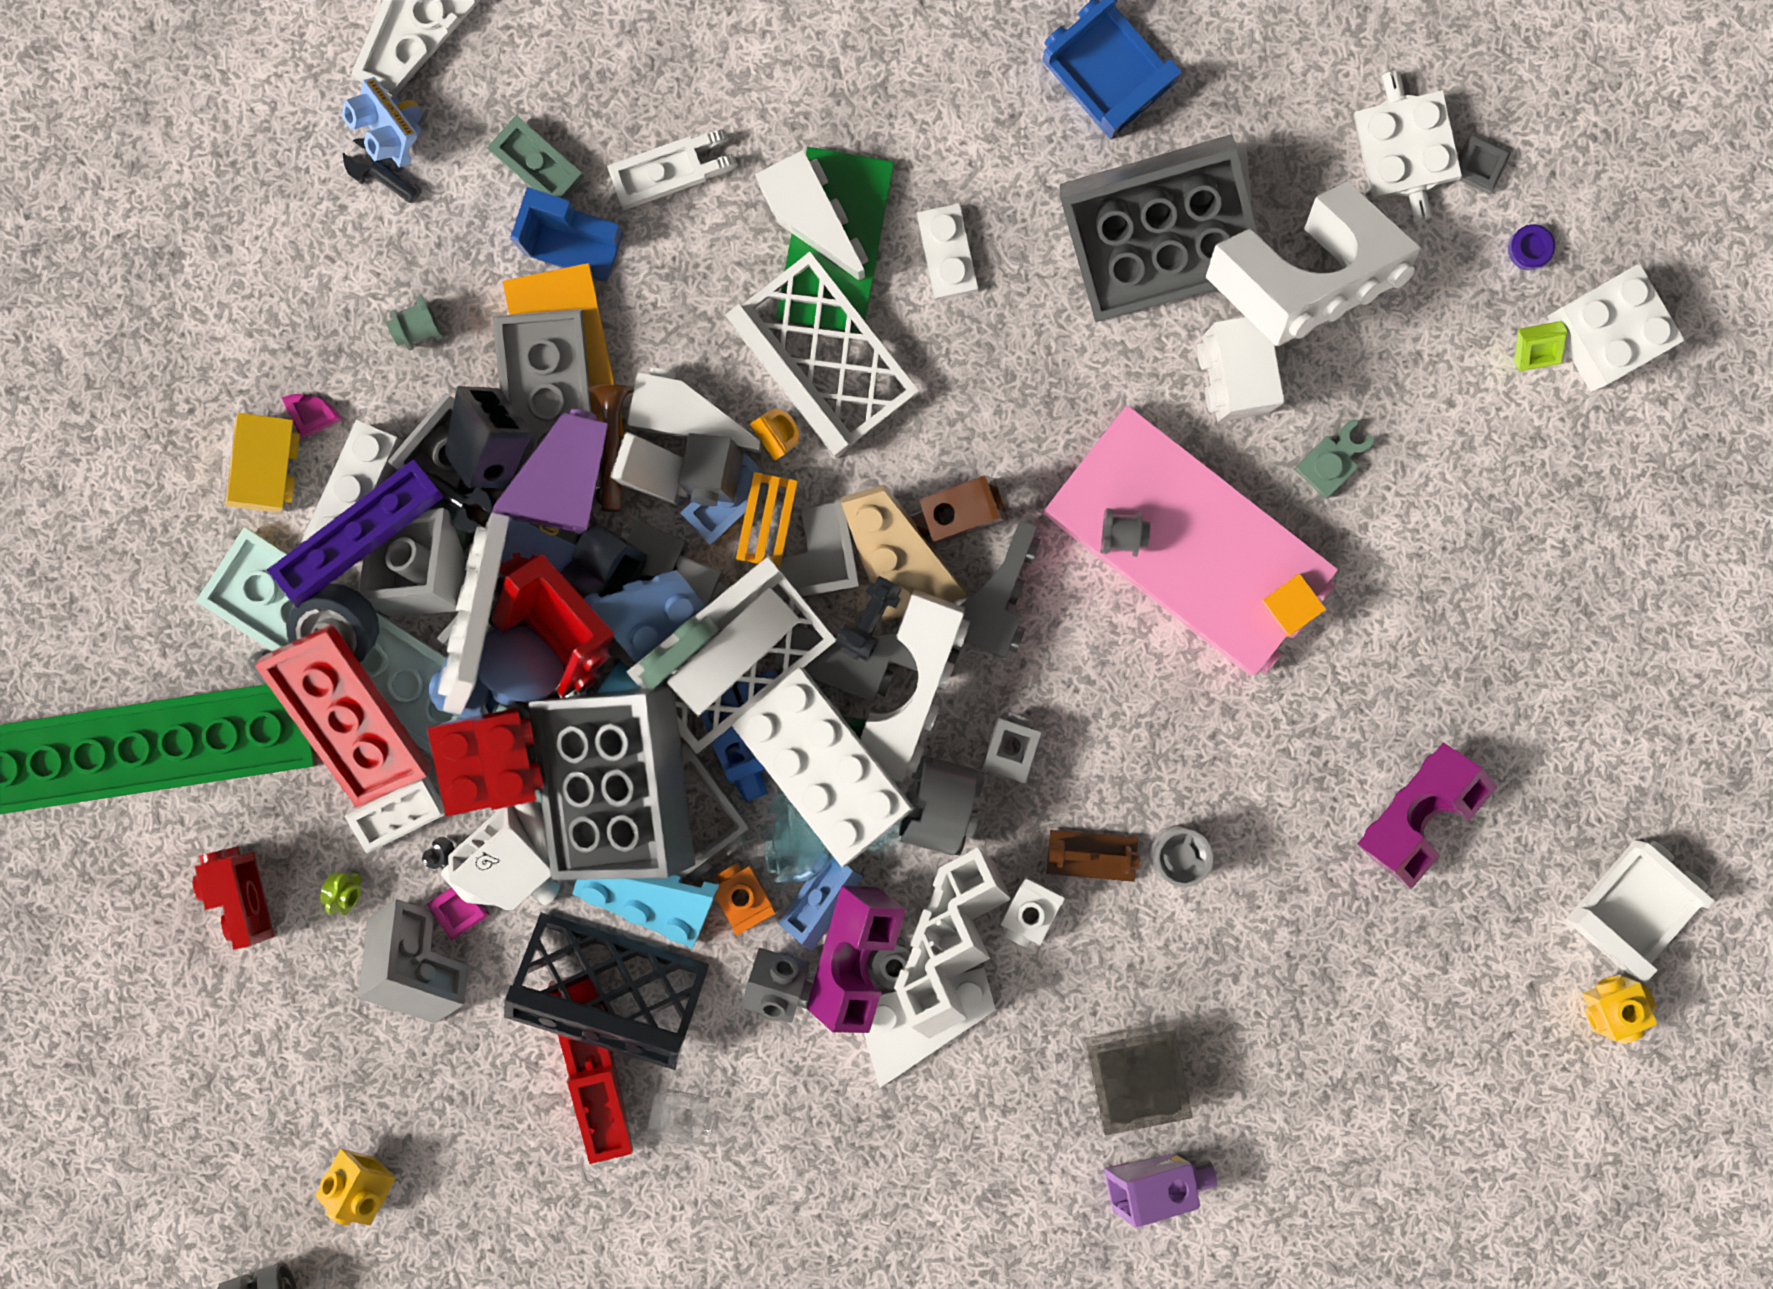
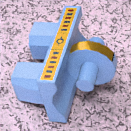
[342,77,423,168]

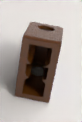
[909,475,1009,543]

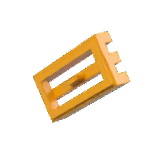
[736,472,798,568]

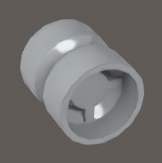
[1148,825,1214,888]

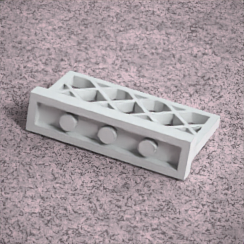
[725,252,919,459]
[627,556,836,754]

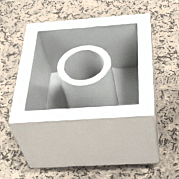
[1547,263,1685,392]
[1197,317,1284,423]

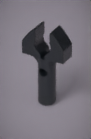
[343,138,420,203]
[425,471,496,534]

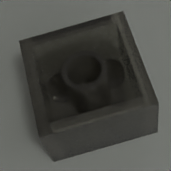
[1083,1022,1193,1136]

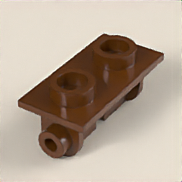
[1046,830,1140,882]

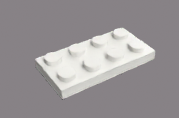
[438,513,509,715]
[731,668,915,867]

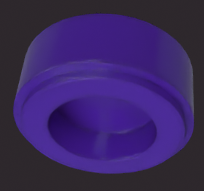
[1508,224,1555,271]

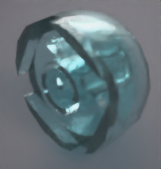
[765,794,833,884]

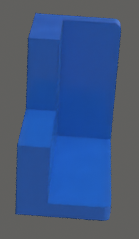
[510,187,623,282]

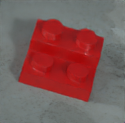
[427,707,544,817]
[192,846,275,951]

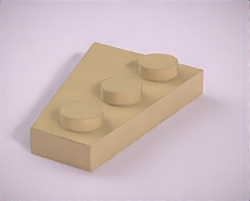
[841,484,968,622]

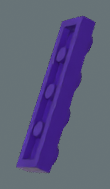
[267,459,444,608]

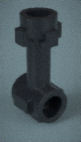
[835,576,902,662]

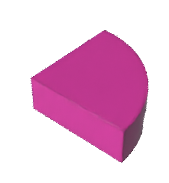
[281,393,343,439]

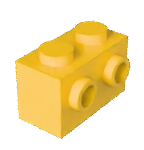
[225,412,300,513]

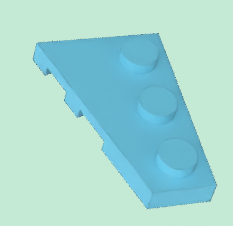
[572,875,719,949]

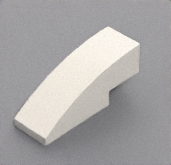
[667,587,800,716]

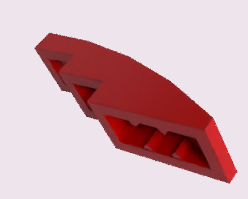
[548,976,633,1164]

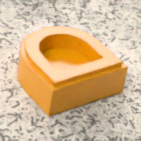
[750,408,799,461]

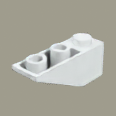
[755,150,868,280]

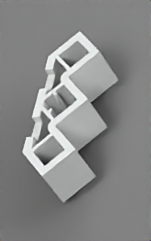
[894,847,1011,1039]

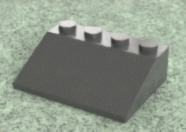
[1060,134,1259,322]
[529,687,695,880]

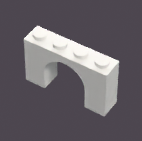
[1206,181,1421,346]

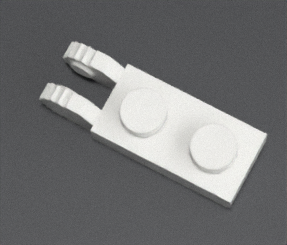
[607,130,738,210]

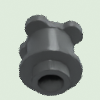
[1100,508,1150,557]
[868,937,911,990]

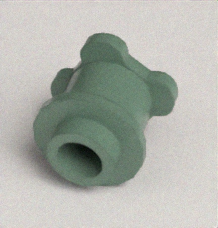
[387,295,444,351]

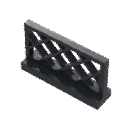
[504,912,709,1070]

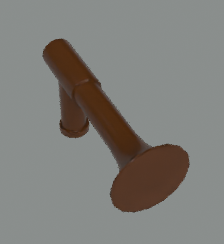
[588,385,634,512]

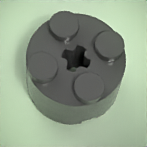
[899,755,985,856]

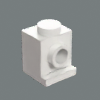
[999,875,1065,948]

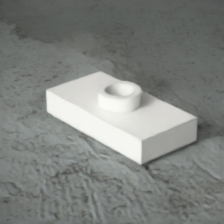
[345,776,445,854]

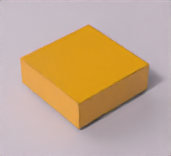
[1261,573,1326,637]

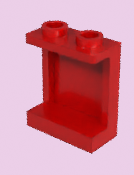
[492,554,614,698]

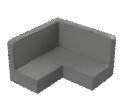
[772,499,860,602]
[358,899,468,1023]

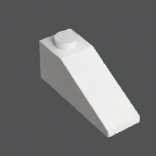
[627,368,763,454]
[611,433,689,505]

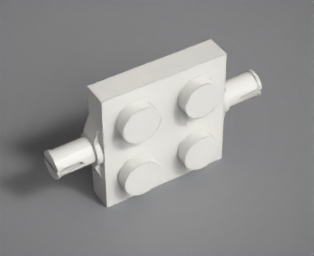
[1354,70,1462,221]

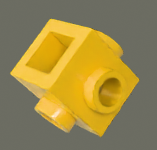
[1583,975,1657,1044]
[315,1148,396,1226]

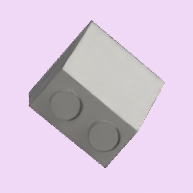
[359,508,467,617]

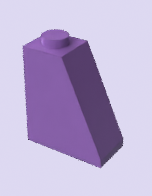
[492,410,608,534]

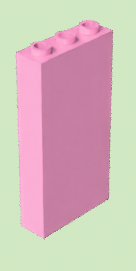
[1042,405,1338,676]

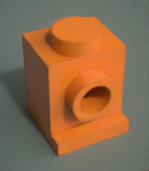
[715,862,777,936]

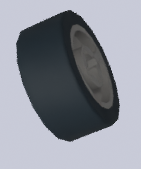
[286,583,380,663]

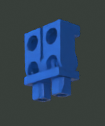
[700,668,778,802]

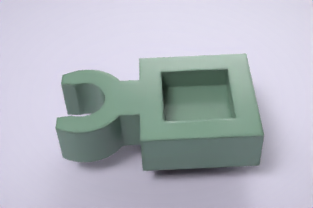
[1294,419,1374,499]

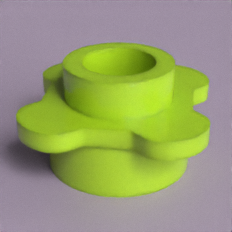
[320,872,362,916]

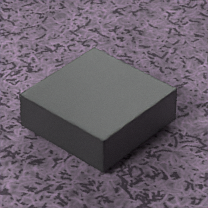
[1458,134,1511,194]

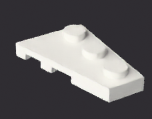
[351,0,480,96]
[864,965,996,1089]

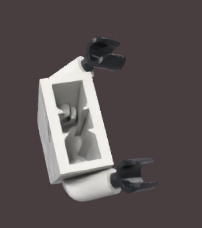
[422,801,560,911]

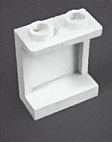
[1565,840,1715,983]

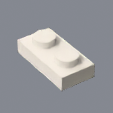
[916,203,978,301]

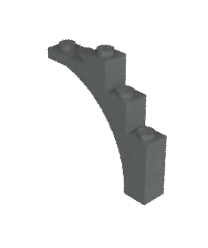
[773,520,1041,702]

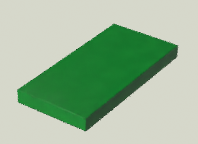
[776,146,894,334]

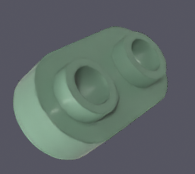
[638,615,719,690]

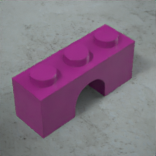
[1357,742,1498,889]
[806,885,906,1033]

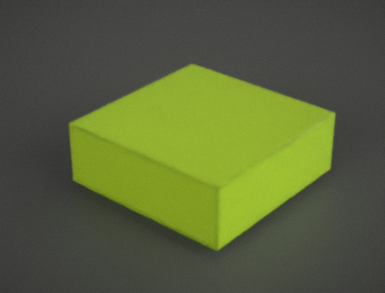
[1514,321,1567,372]

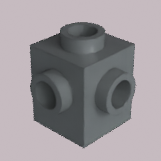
[741,947,813,1023]

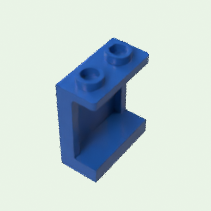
[1042,0,1182,140]

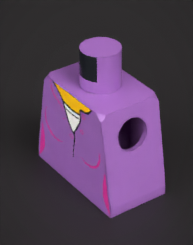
[1104,1154,1217,1228]

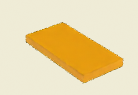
[502,263,625,439]

